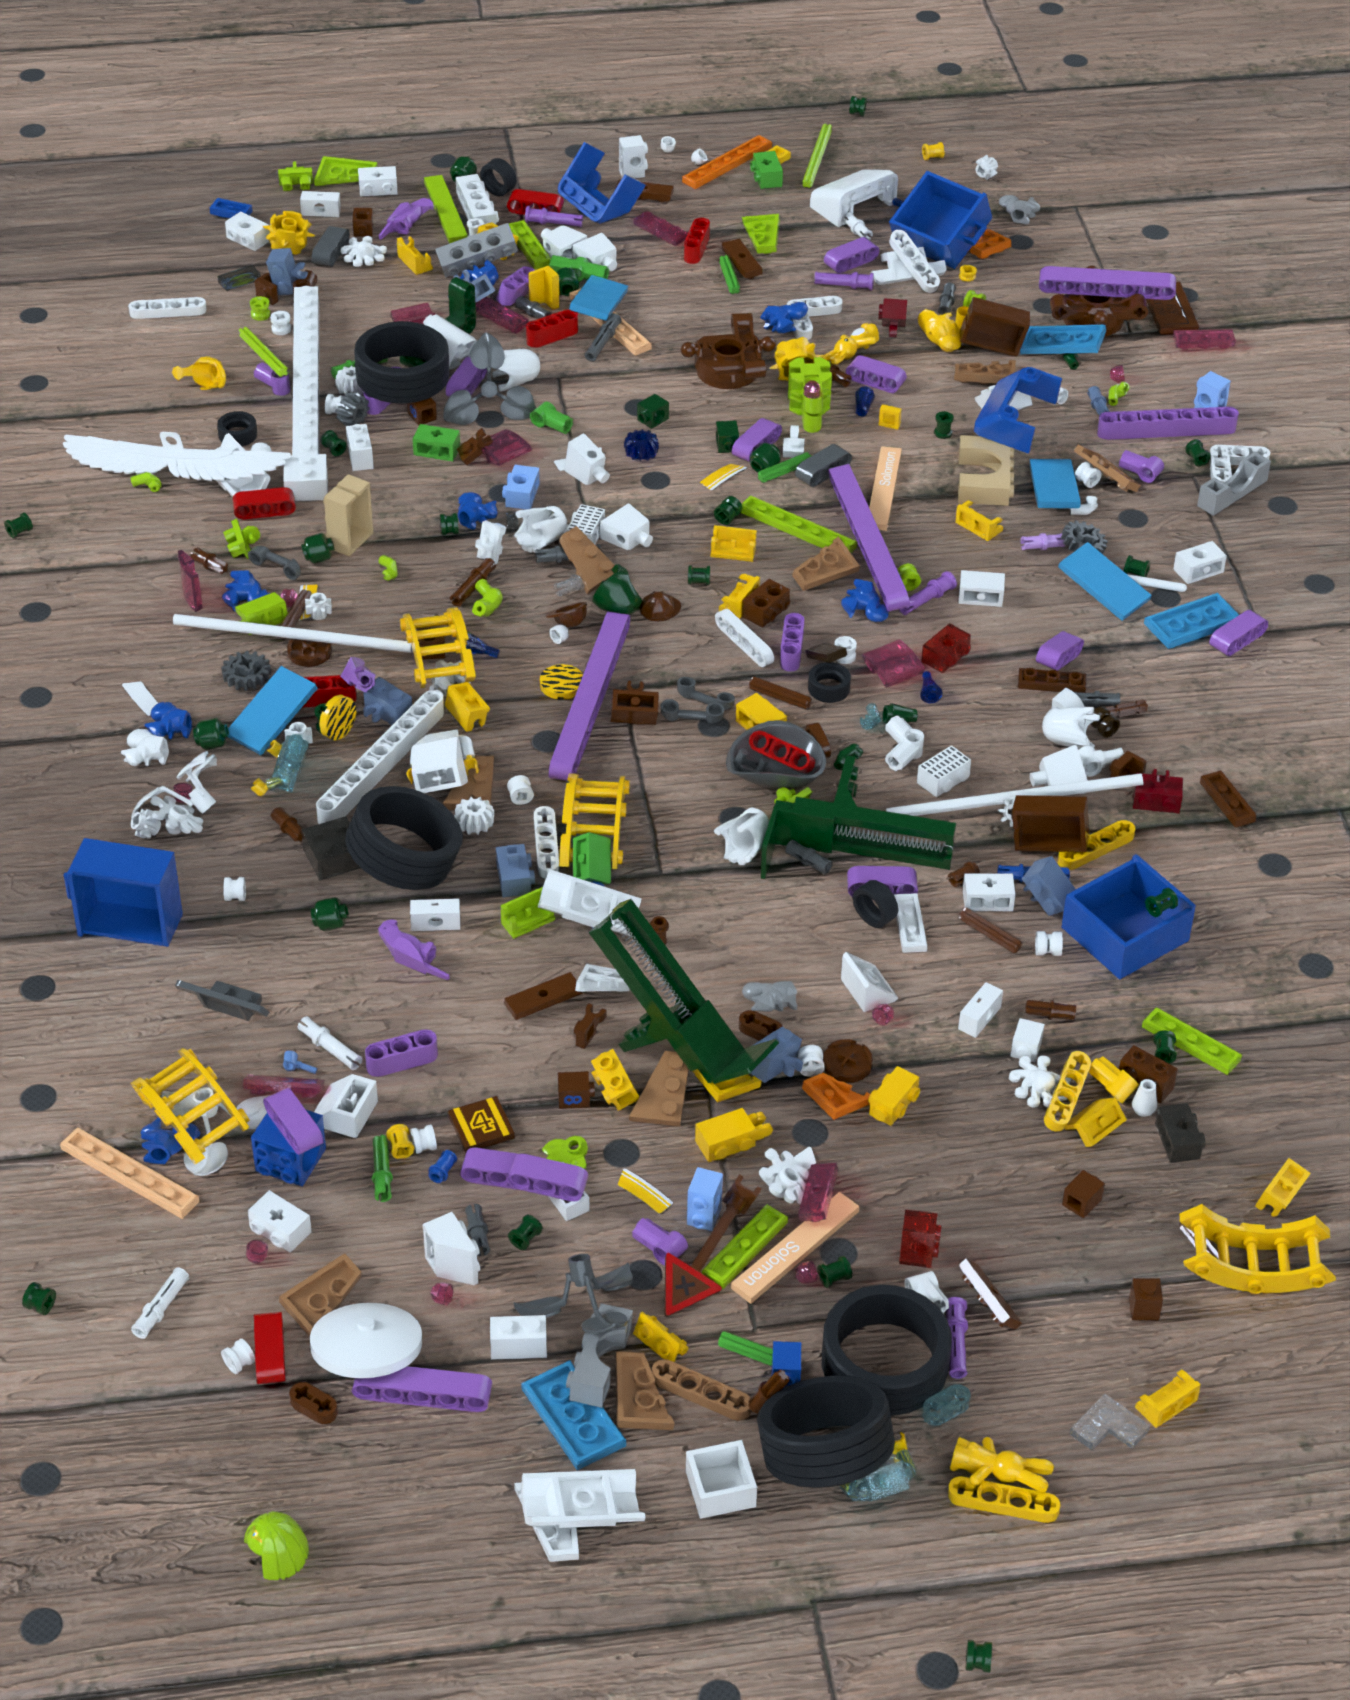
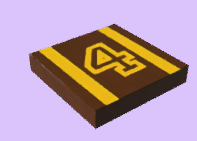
[448,1096,515,1153]

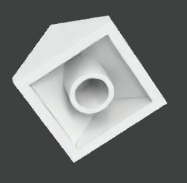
[841,952,898,1012]

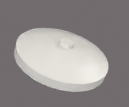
[310,1303,422,1378]

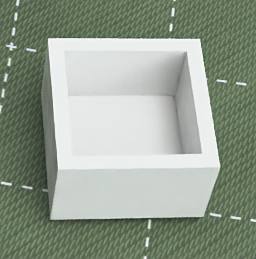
[686,1440,757,1519]

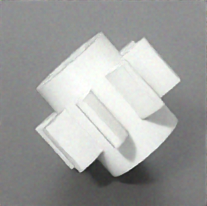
[975,155,998,180]
[305,593,332,620]
[284,722,313,751]
[998,798,1015,827]
[131,809,161,839]

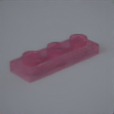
[634,211,688,246]
[476,296,529,334]
[1173,329,1236,349]
[243,1075,325,1098]
[798,1163,838,1222]

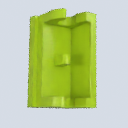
[235,592,287,635]
[501,887,556,939]

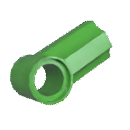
[530,401,573,434]

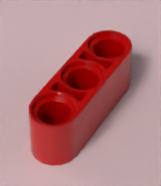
[507,189,564,215]
[684,217,710,264]
[526,309,578,348]
[232,487,296,520]
[302,675,357,708]
[749,731,815,774]
[254,1312,286,1384]

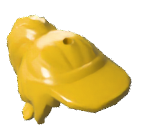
[918,309,962,352]
[172,356,226,390]

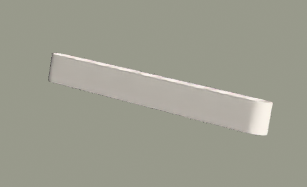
[316,690,444,828]

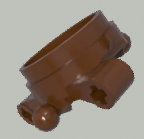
[1050,265,1148,336]
[680,313,776,389]

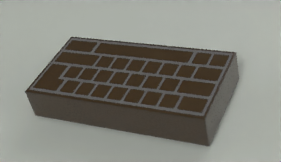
[805,643,847,663]

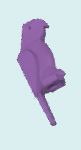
[378,198,434,239]
[341,657,376,693]
[378,919,450,980]

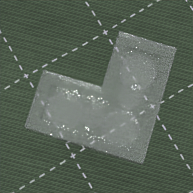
[1070,1394,1150,1450]

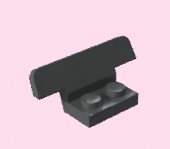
[175,980,270,1021]

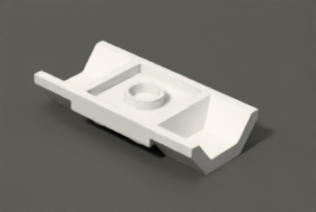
[215,433,270,497]
[538,869,641,936]
[521,1469,646,1528]

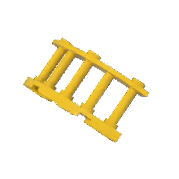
[400,607,476,689]
[559,773,630,869]
[130,1048,250,1165]
[1179,1204,1336,1294]

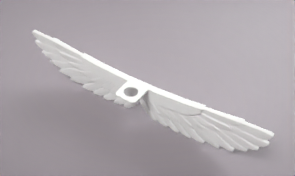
[63,432,291,481]

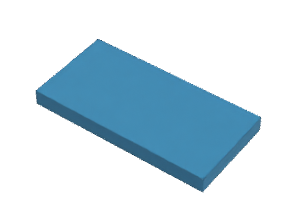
[569,275,628,321]
[1020,325,1106,354]
[1029,459,1081,508]
[1058,542,1152,621]
[1144,593,1239,649]
[228,666,318,756]
[521,1360,626,1470]

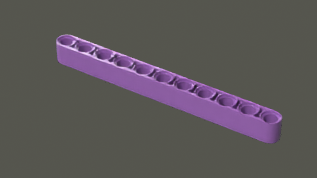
[828,464,910,612]
[549,612,630,781]

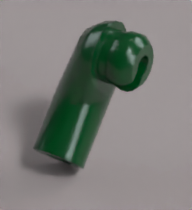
[1063,353,1081,370]
[834,744,863,770]

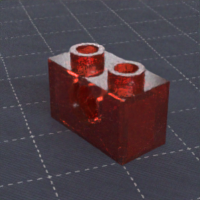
[921,623,971,673]
[899,1209,942,1268]

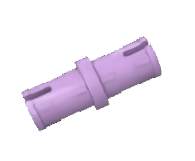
[1021,533,1065,550]

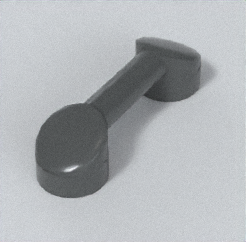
[248,546,301,580]
[677,677,735,710]
[661,699,724,724]

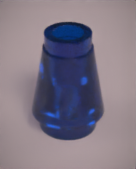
[855,386,875,417]

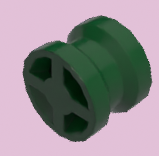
[849,96,867,116]
[440,513,459,535]
[22,1282,56,1315]
[965,1640,992,1673]

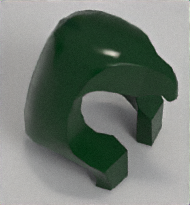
[592,564,643,615]

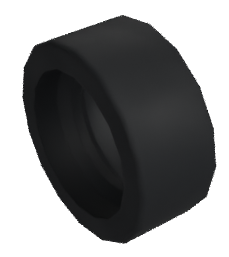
[480,158,517,196]
[217,411,257,446]
[808,662,851,703]
[852,880,899,928]

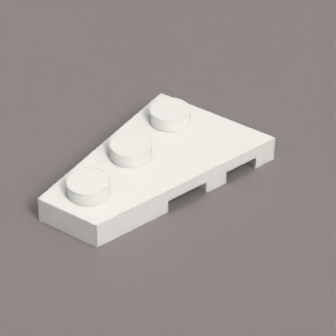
[514,1482,579,1562]

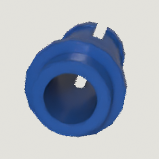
[428,1150,457,1183]

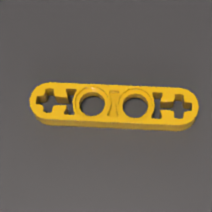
[1058,820,1135,870]
[1044,1051,1091,1132]
[948,1476,1060,1523]

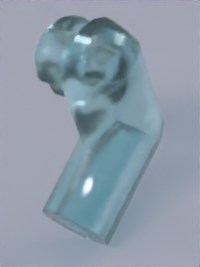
[860,703,881,730]

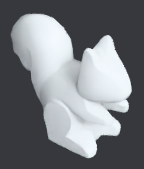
[121,729,169,766]

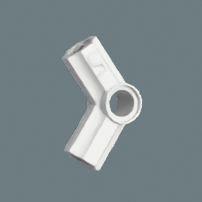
[885,716,924,771]

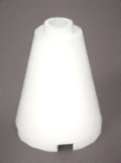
[423,314,477,370]

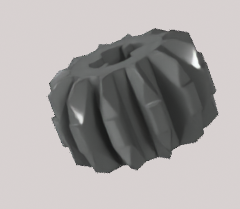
[335,392,370,426]

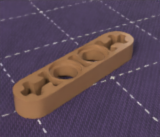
[652,1359,751,1421]

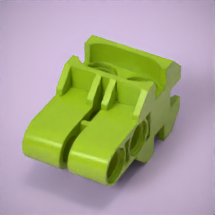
[788,357,832,433]

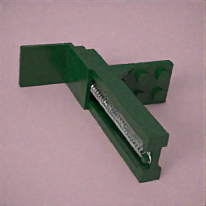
[761,755,956,879]
[588,899,779,1084]

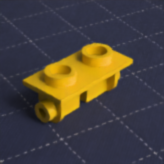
[633,1312,689,1362]

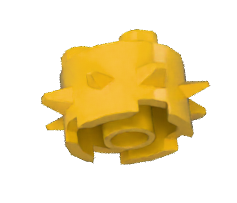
[263,211,315,255]
[770,337,824,381]

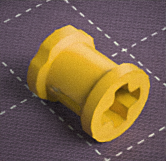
[922,142,945,161]
[386,1124,415,1159]

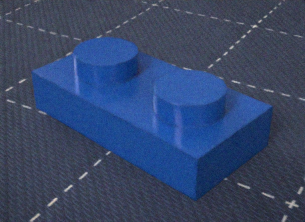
[209,198,253,218]

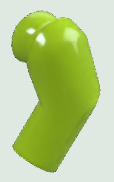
[1108,382,1130,406]
[130,472,162,492]
[378,555,398,581]

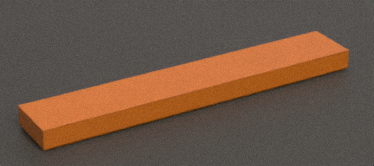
[682,135,772,189]

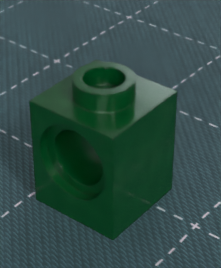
[637,394,669,429]
[716,420,739,453]

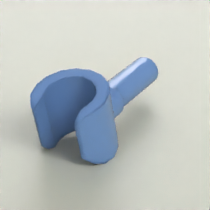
[283,1050,318,1074]

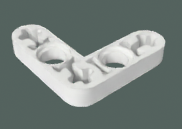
[787,296,842,340]
[1209,445,1270,483]

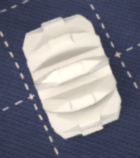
[335,365,364,395]
[454,796,494,835]

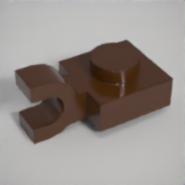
[457,428,494,465]
[574,1003,607,1049]

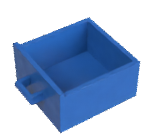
[889,171,993,269]
[63,838,183,947]
[1061,854,1196,980]

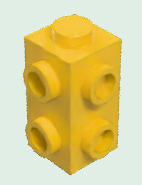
[591,1049,640,1111]
[868,1066,920,1126]

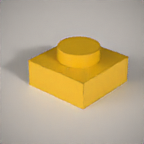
[766,145,791,164]
[879,404,902,430]

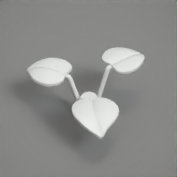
[131,751,217,818]
[162,1087,271,1176]

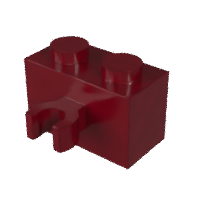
[878,298,907,338]
[1133,769,1183,814]

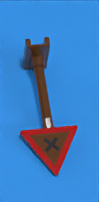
[664,1174,762,1317]

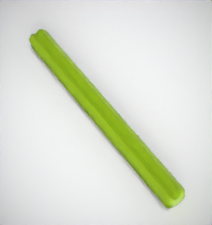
[803,123,832,188]
[239,326,289,377]

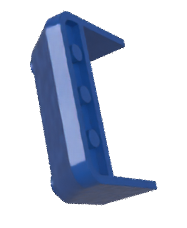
[558,142,646,224]
[974,367,1062,454]

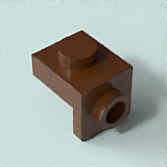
[255,272,278,305]
[1109,750,1147,778]

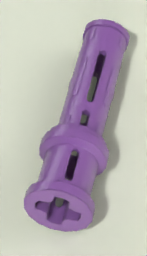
[525,206,583,227]
[814,272,874,291]
[899,571,957,615]
[945,1297,968,1379]

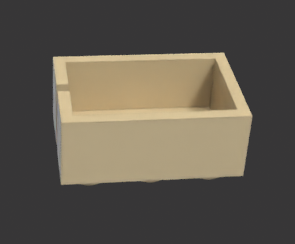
[323,474,373,557]

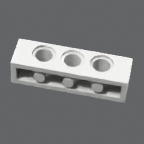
[456,174,499,224]

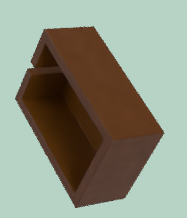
[960,297,1030,357]
[1012,795,1090,852]

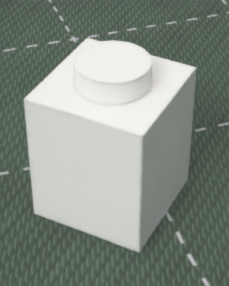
[1011,1018,1045,1062]

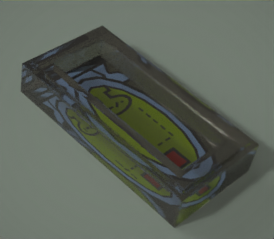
[217,265,261,291]

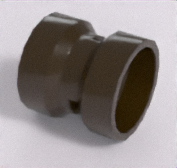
[1090,706,1120,738]

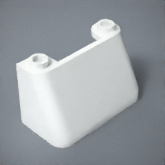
[810,170,898,227]

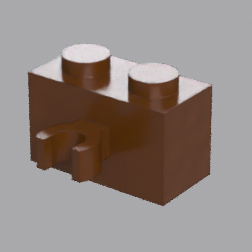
[610,680,659,725]

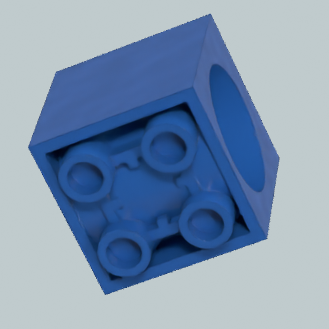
[251,1109,326,1187]

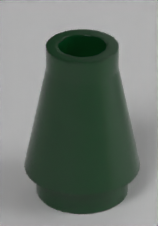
[882,703,918,723]

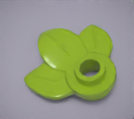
[542,1136,588,1169]

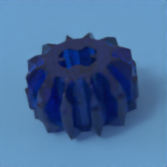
[624,429,659,462]

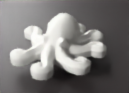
[340,236,387,267]
[150,796,203,835]
[1009,1055,1071,1108]
[759,1148,814,1205]

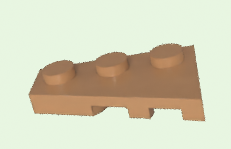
[954,360,1016,384]
[1074,444,1141,492]
[559,526,615,595]
[792,536,860,591]
[443,756,494,810]
[629,1051,689,1127]
[279,1253,361,1337]
[615,1351,675,1430]

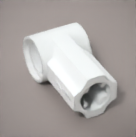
[905,1271,949,1314]

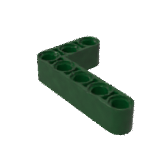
[400,277,476,368]

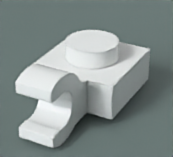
[783,425,804,458]

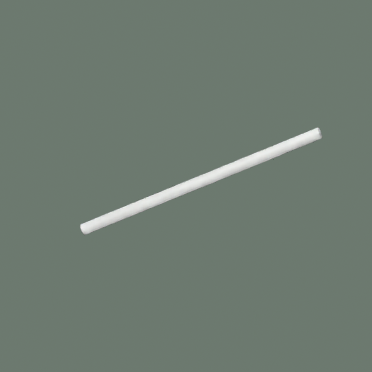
[173,614,413,653]
[886,774,1143,816]

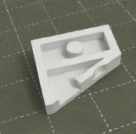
[575,964,630,992]

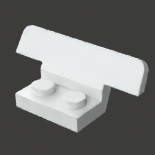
[871,247,946,285]

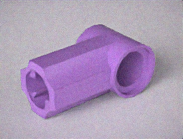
[254,362,291,396]
[1119,450,1164,483]
[632,1218,688,1266]

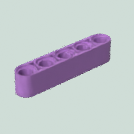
[352,1366,492,1412]

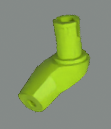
[472,579,503,617]

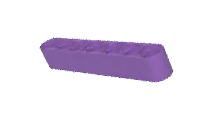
[1039,266,1176,300]
[1097,407,1239,440]

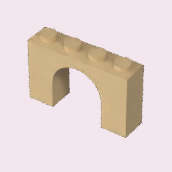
[958,435,1014,506]

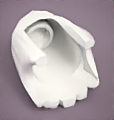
[492,349,540,392]
[514,506,567,553]
[1042,707,1100,749]
[714,807,770,865]

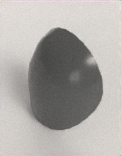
[726,720,826,790]

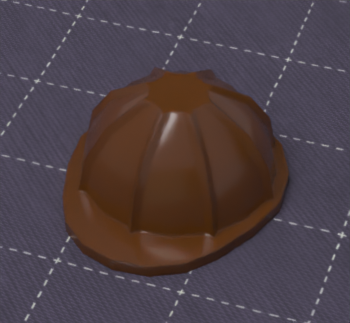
[639,591,681,622]
[546,602,587,628]

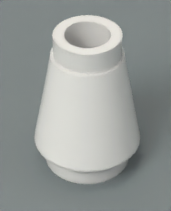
[1132,1079,1157,1117]

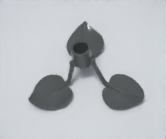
[443,333,536,425]
[514,1254,633,1333]

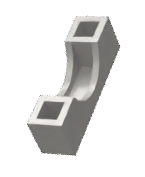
[1197,451,1271,516]
[566,1303,633,1408]

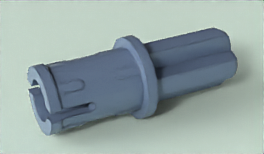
[1087,386,1110,416]

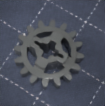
[1061,520,1108,554]
[221,651,271,691]

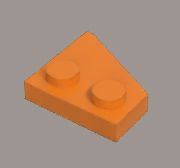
[969,229,1011,259]
[802,1073,870,1120]

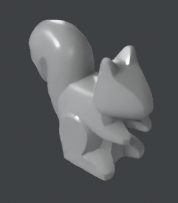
[999,195,1040,224]
[742,981,797,1012]

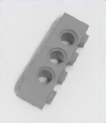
[435,223,518,278]

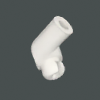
[1070,496,1098,515]

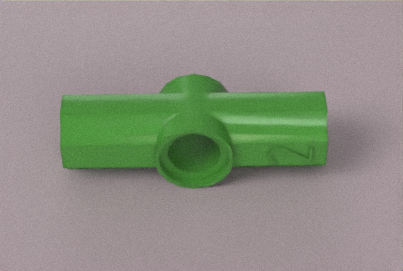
[549,255,609,282]

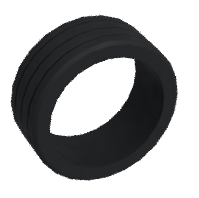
[354,321,449,404]
[345,786,463,890]
[821,1284,952,1416]
[757,1376,895,1488]

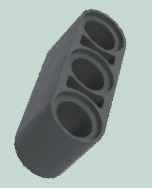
[312,226,350,267]
[795,444,852,487]

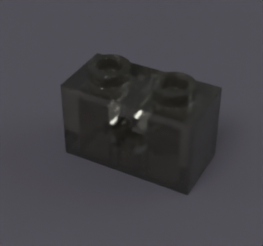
[1155,1103,1206,1163]

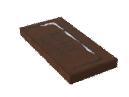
[1146,282,1199,335]

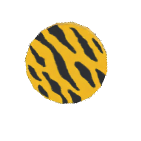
[539,664,583,699]
[319,695,356,741]

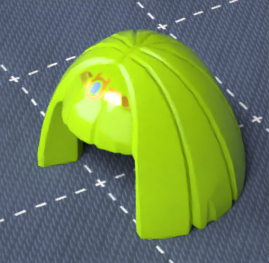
[244,1511,309,1580]

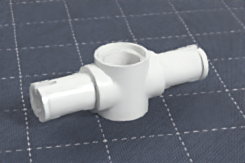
[1078,746,1124,777]

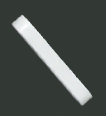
[889,230,940,293]
[128,297,207,319]
[715,609,774,667]
[534,806,559,879]

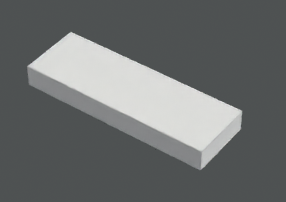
[894,893,927,953]

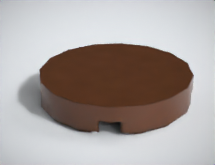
[287,639,332,667]
[823,1039,873,1083]

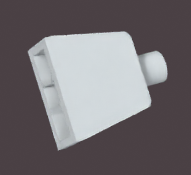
[541,226,587,259]
[573,233,617,271]
[564,433,610,485]
[600,503,653,550]
[1030,745,1088,794]

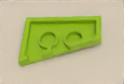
[314,156,378,186]
[742,214,780,254]

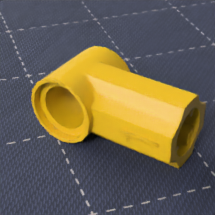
[1089,1056,1139,1104]

